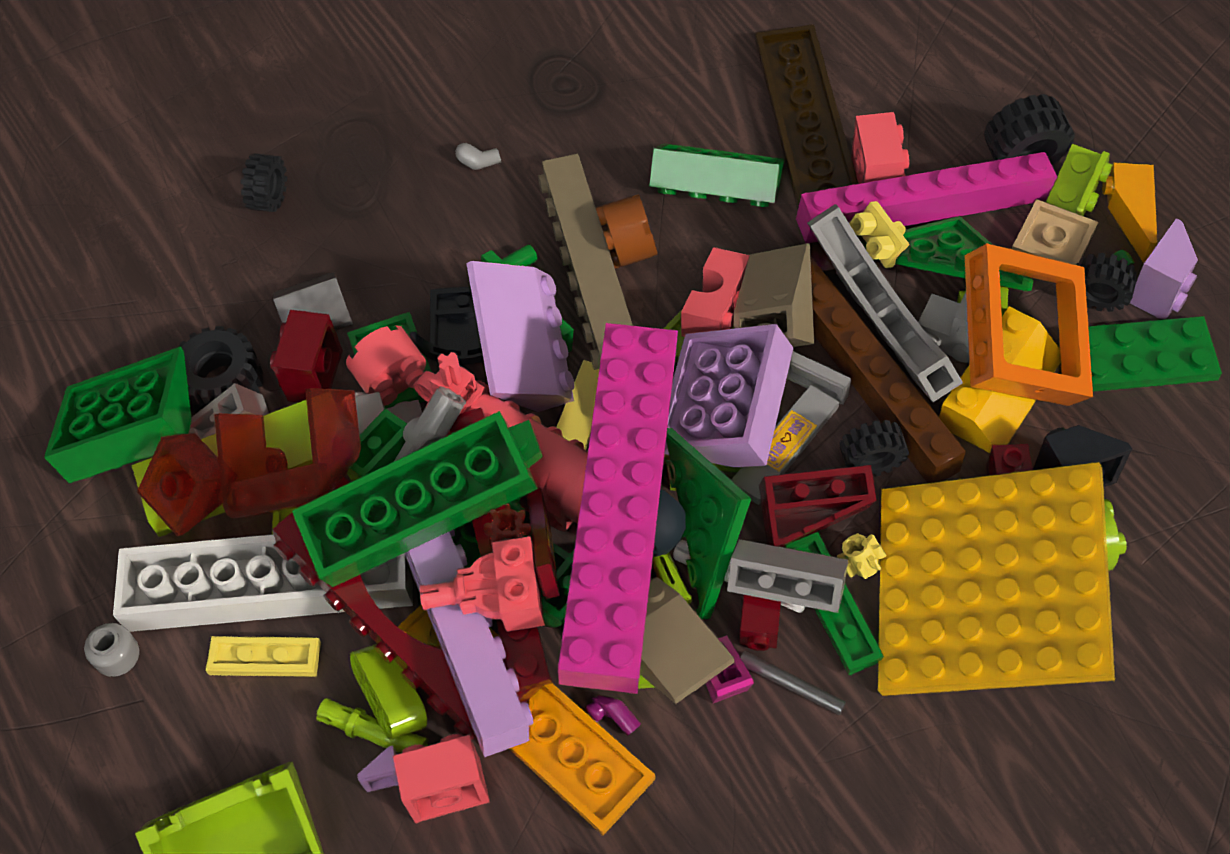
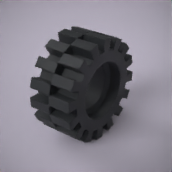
[241,153,287,212]
[1076,253,1137,312]
[839,420,909,477]

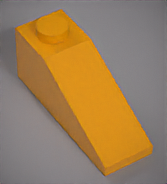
[1102,163,1157,262]

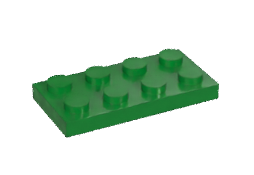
[1088,316,1222,392]

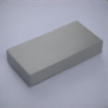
[786,351,851,405]

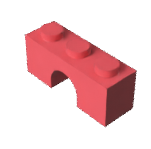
[681,247,749,337]

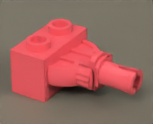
[420,536,545,632]

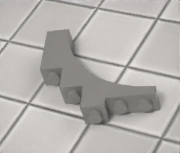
[807,204,963,402]

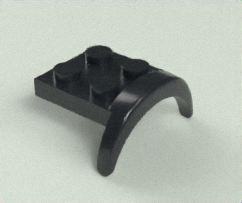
[410,286,484,365]

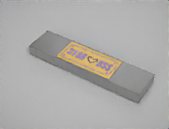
[731,385,839,505]

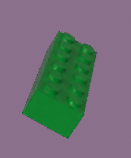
[292,411,538,587]

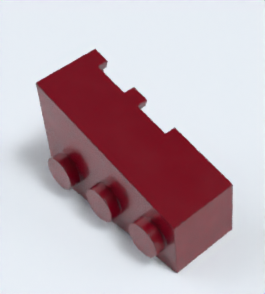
[759,465,876,548]

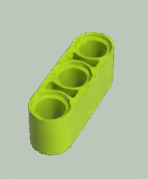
[350,644,427,740]

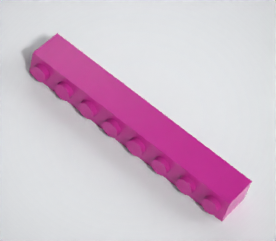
[796,152,1057,243]

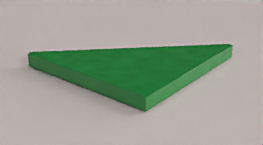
[861,216,1034,291]
[666,428,751,620]

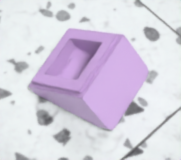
[358,745,398,792]

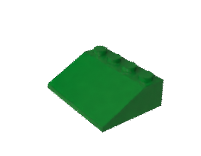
[44,347,192,483]

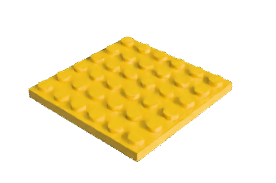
[878,462,1115,696]

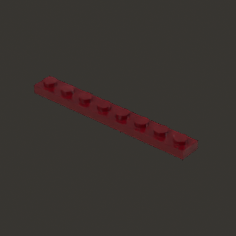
[450,407,552,693]

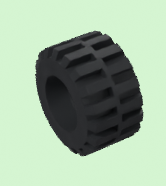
[984,94,1075,165]
[178,326,263,413]

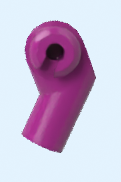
[585,695,641,736]

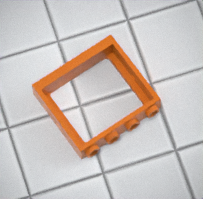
[964,244,1093,406]

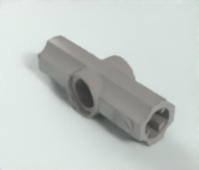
[395,386,466,461]

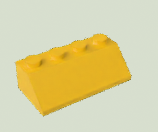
[939,306,1061,453]

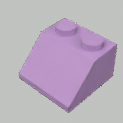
[1130,219,1198,320]

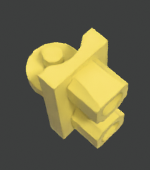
[849,201,910,268]

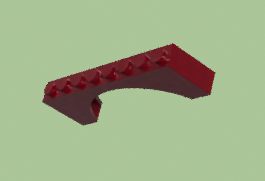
[272,472,543,746]

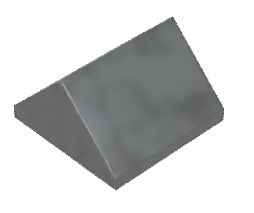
[273,272,353,330]

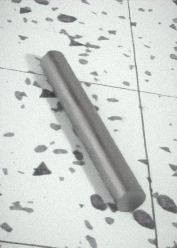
[740,651,846,716]

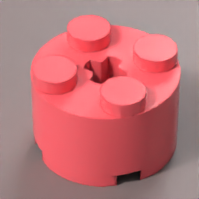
[346,325,426,406]

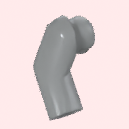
[456,143,501,170]

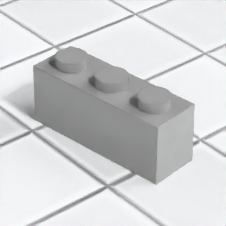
[727,539,848,613]

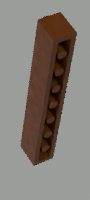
[810,256,966,483]

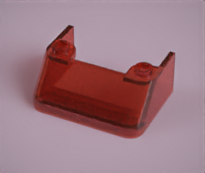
[214,388,361,519]

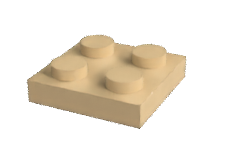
[1012,199,1098,265]

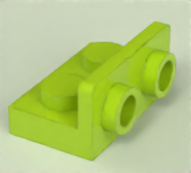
[1046,144,1113,216]

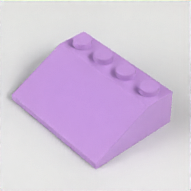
[466,261,574,412]
[665,324,793,467]

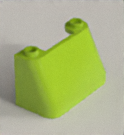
[135,761,324,854]

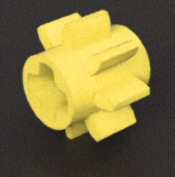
[837,533,886,579]

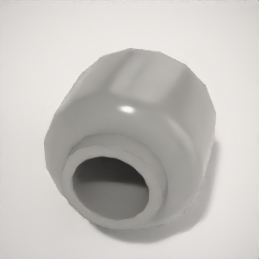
[84,623,140,677]

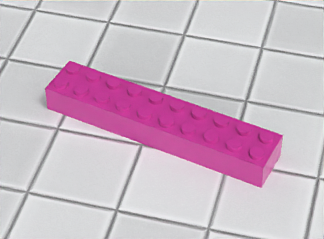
[558,323,678,693]

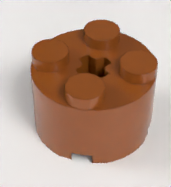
[596,194,658,269]

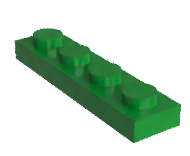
[785,532,884,675]

